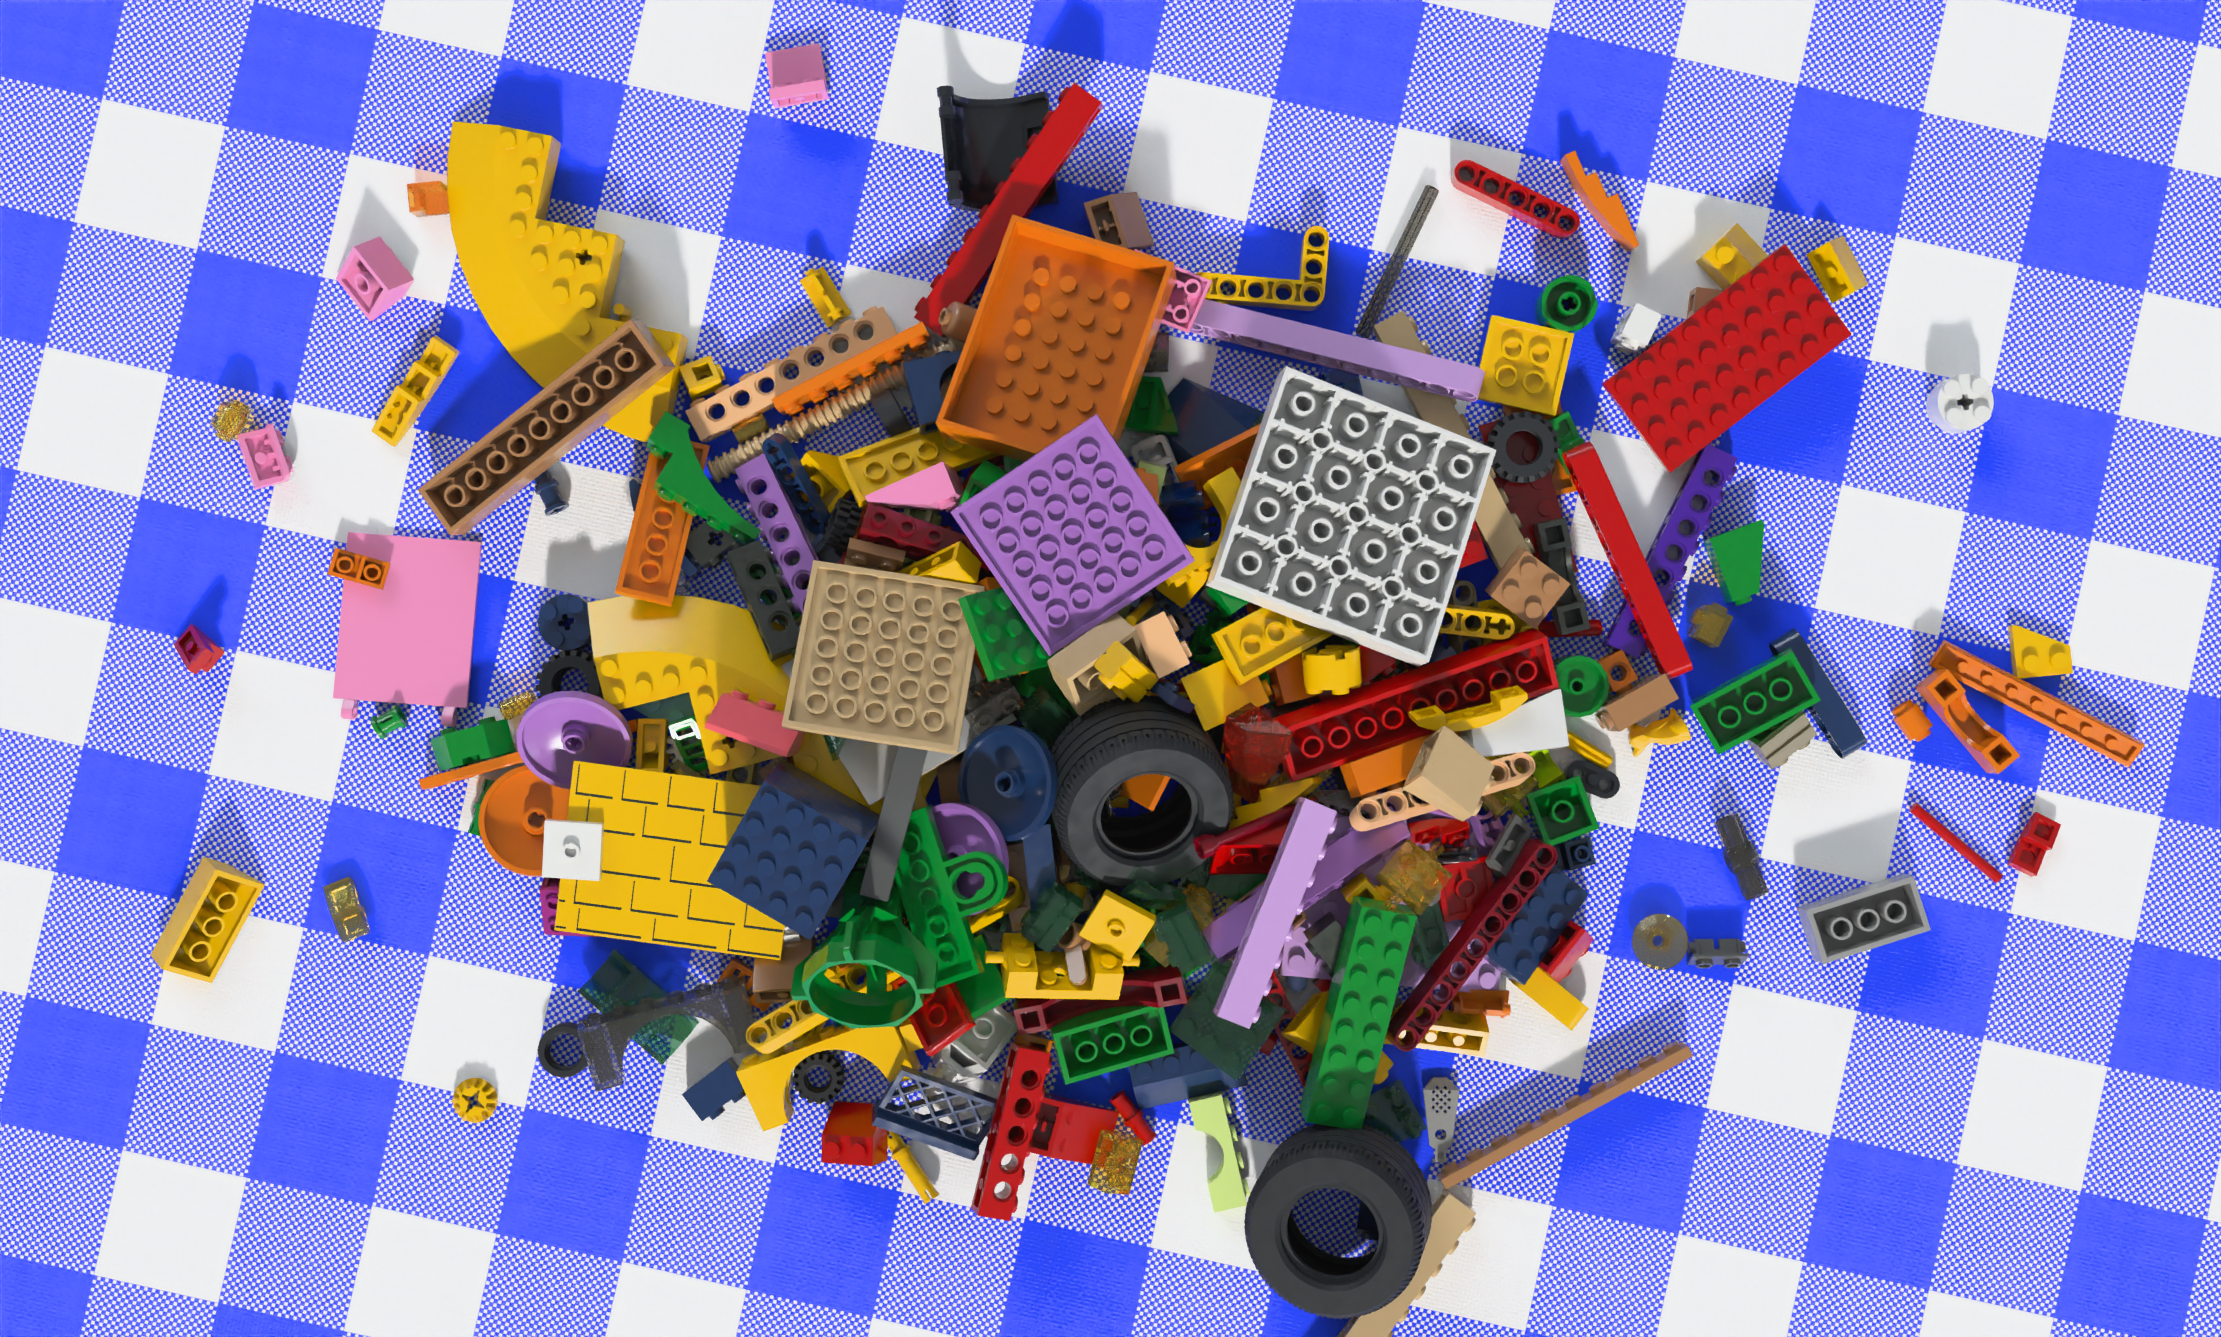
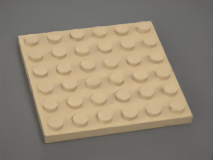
[782,560,985,755]

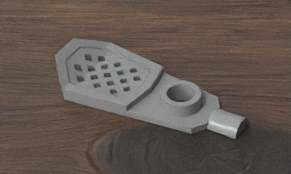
[1423,1077,1459,1162]

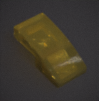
[323,877,371,943]

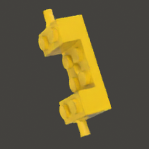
[985,933,1140,1000]

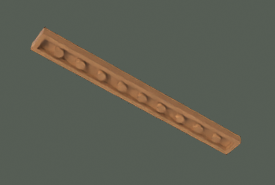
[1437,1041,1694,1190]

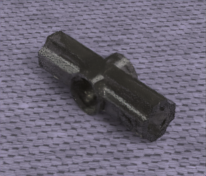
[1713,813,1769,900]

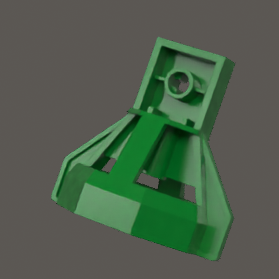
[791,870,938,1029]

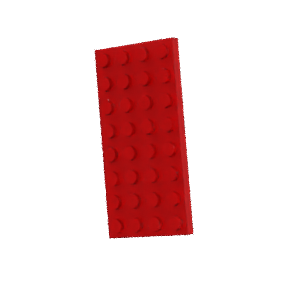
[1602,244,1852,473]

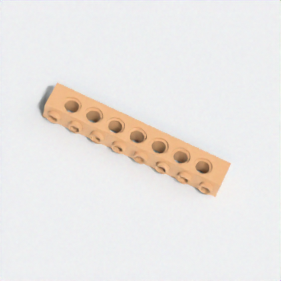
[685,306,898,444]

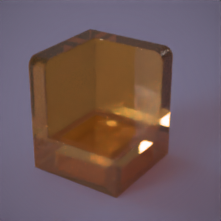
[407,181,449,217]

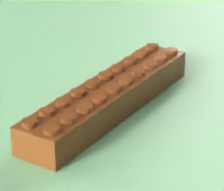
[418,319,676,535]

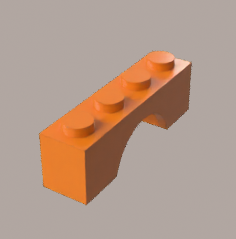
[1915,669,2020,774]

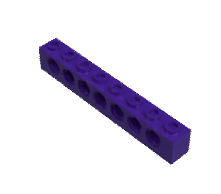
[1602,444,1738,659]

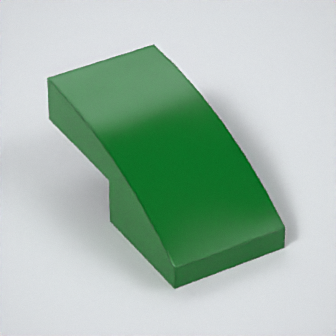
[1547,411,1585,475]

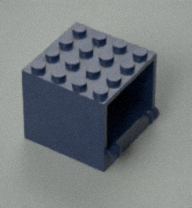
[707,759,880,940]

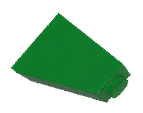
[1703,520,1764,606]

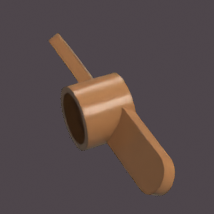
[1056,888,1091,985]

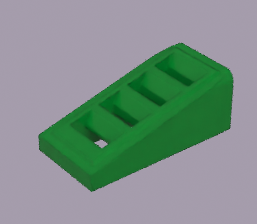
[668,714,708,775]

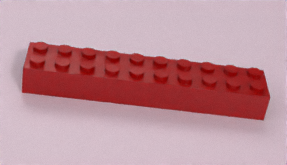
[1269,628,1559,782]

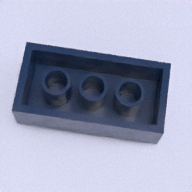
[1470,857,1589,985]

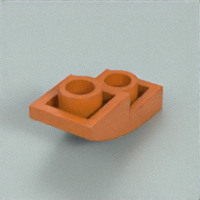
[327,548,391,590]

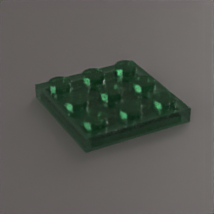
[1169,960,1286,1081]

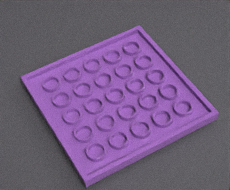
[950,413,1195,656]

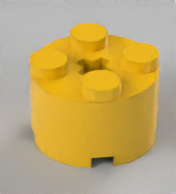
[1302,644,1362,695]

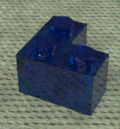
[1161,480,1212,548]

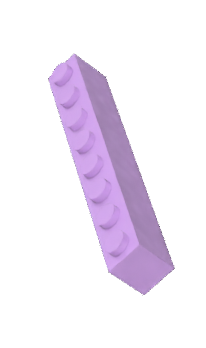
[1213,797,1338,1029]

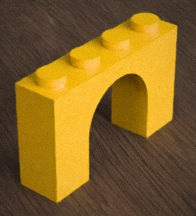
[1163,467,1241,587]

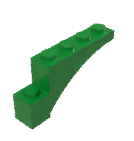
[646,411,761,545]

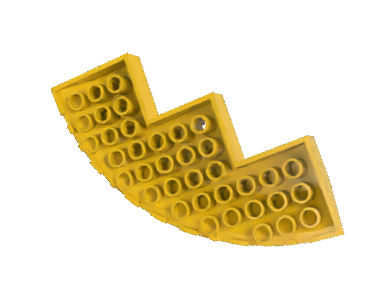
[447,121,689,443]
[587,595,928,815]

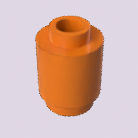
[1891,699,1933,742]

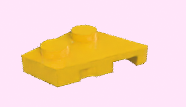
[2008,625,2073,679]

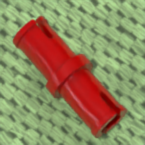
[1110,1090,1157,1145]

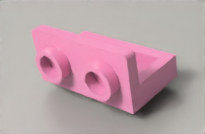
[236,423,293,490]

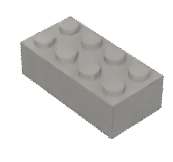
[1796,874,1931,964]

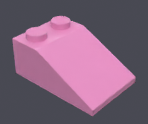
[865,462,964,513]

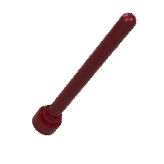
[1193,796,1318,859]

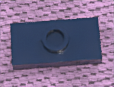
[1150,679,1195,713]

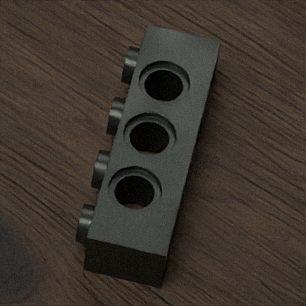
[727,540,801,661]

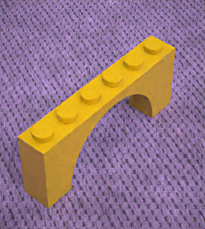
[736,1025,921,1132]

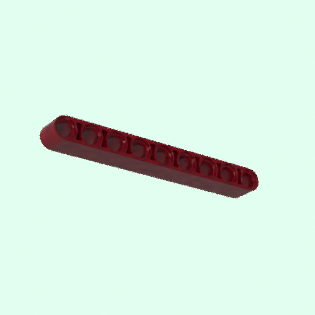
[1386,839,1557,1051]

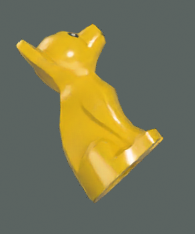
[1628,708,1691,757]

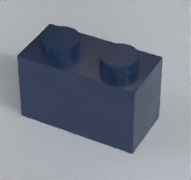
[682,1057,746,1121]

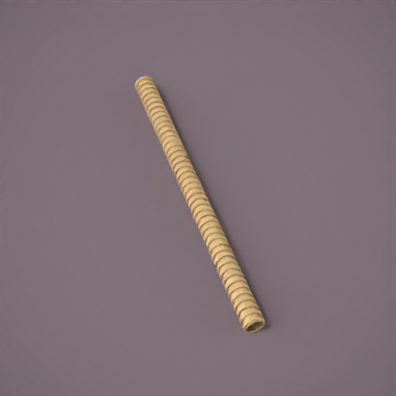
[706,337,965,483]

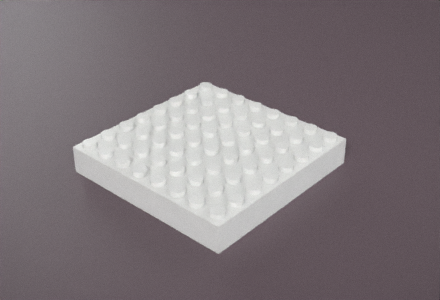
[1206,366,1496,667]

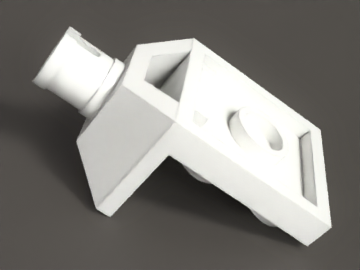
[931,1005,1018,1094]

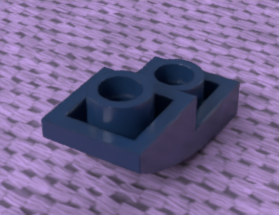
[1537,837,1596,871]

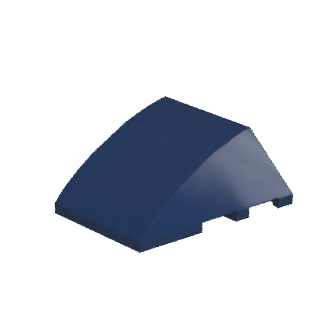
[1155,378,1264,465]

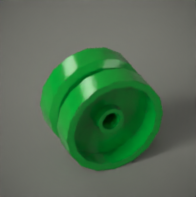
[1552,655,1609,717]

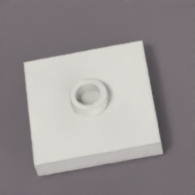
[542,819,604,881]

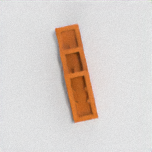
[1560,151,1639,252]

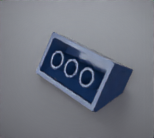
[1128,1031,1248,1109]

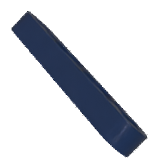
[762,433,831,535]

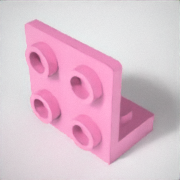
[765,44,830,109]

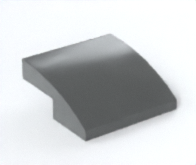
[1485,814,1535,882]

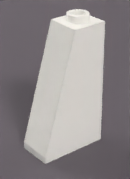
[1459,689,1569,757]

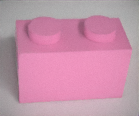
[336,236,414,321]

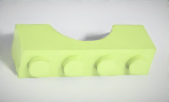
[1188,1091,1250,1213]

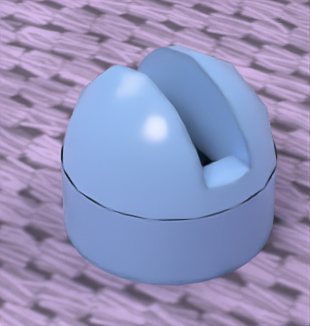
[1286,976,1308,992]

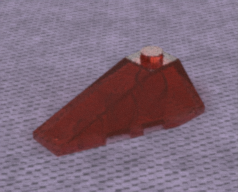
[1223,702,1293,804]

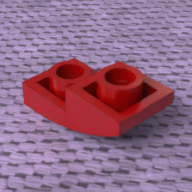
[1407,819,1470,846]

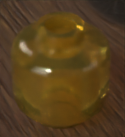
[210,399,254,443]

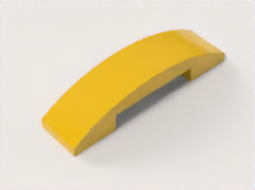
[1408,685,1528,731]

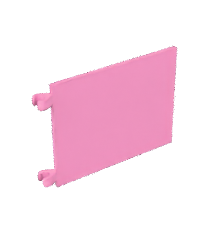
[333,532,482,727]

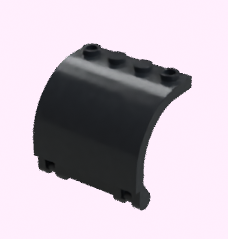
[936,85,1059,212]

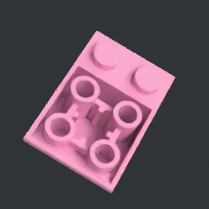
[1134,249,1212,333]

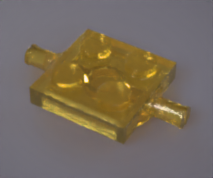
[1375,838,1453,915]

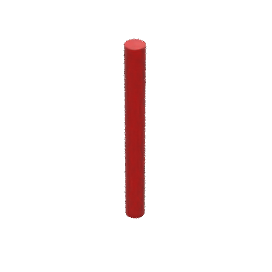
[1909,803,2003,883]

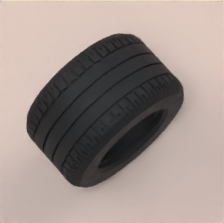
[1050,695,1234,888]
[1244,1124,1432,1319]

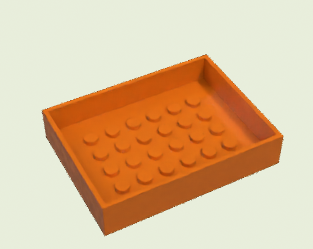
[936,215,1176,462]

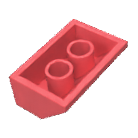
[704,689,805,757]

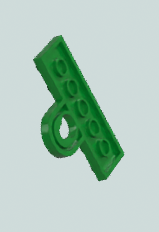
[895,806,1008,988]

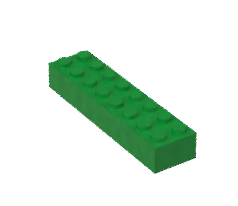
[1299,896,1417,1129]

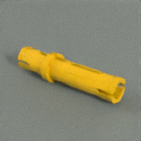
[887,1131,939,1204]

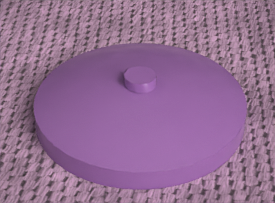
[516,691,633,790]
[931,802,1009,917]

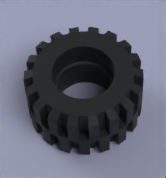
[1485,412,1560,483]
[535,650,604,699]

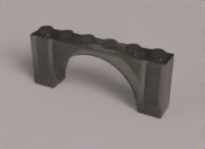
[577,976,762,1092]

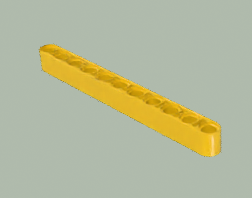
[746,876,1025,1054]

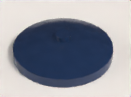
[958,725,1058,841]

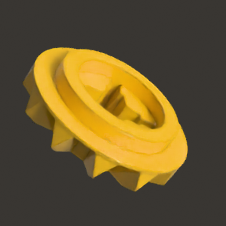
[451,1078,498,1123]

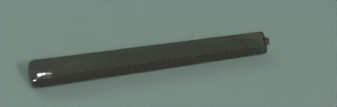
[1356,185,1439,339]

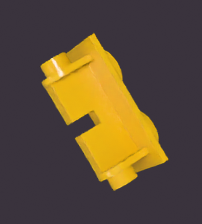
[799,266,852,328]

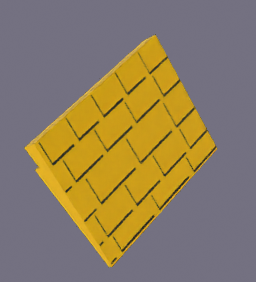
[554,761,786,960]

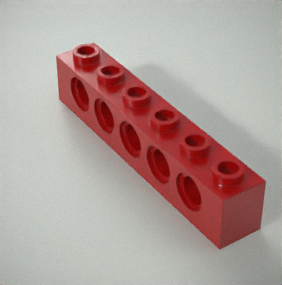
[971,1042,1052,1221]

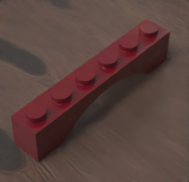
[1013,962,1187,1035]

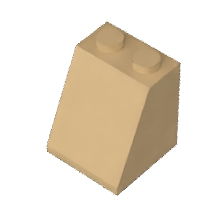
[1402,726,1495,822]

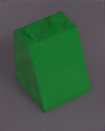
[955,932,1011,1019]

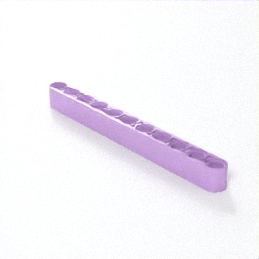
[1190,299,1485,402]

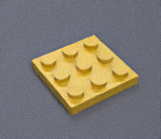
[1477,315,1574,417]

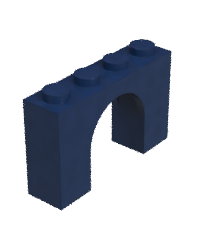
[903,348,963,435]

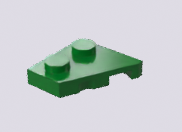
[1125,376,1180,436]

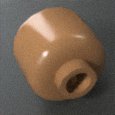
[939,302,977,343]

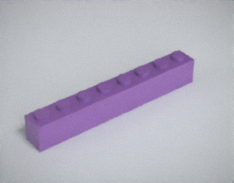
[1200,806,1410,966]

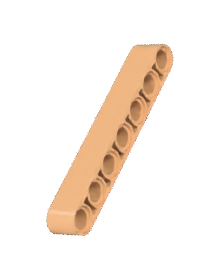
[1349,752,1535,832]

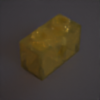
[1087,1130,1143,1195]

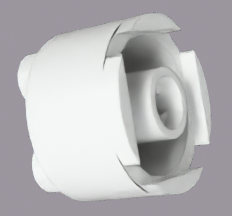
[1926,374,1994,434]

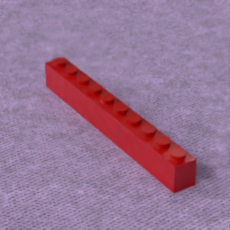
[914,83,1104,338]

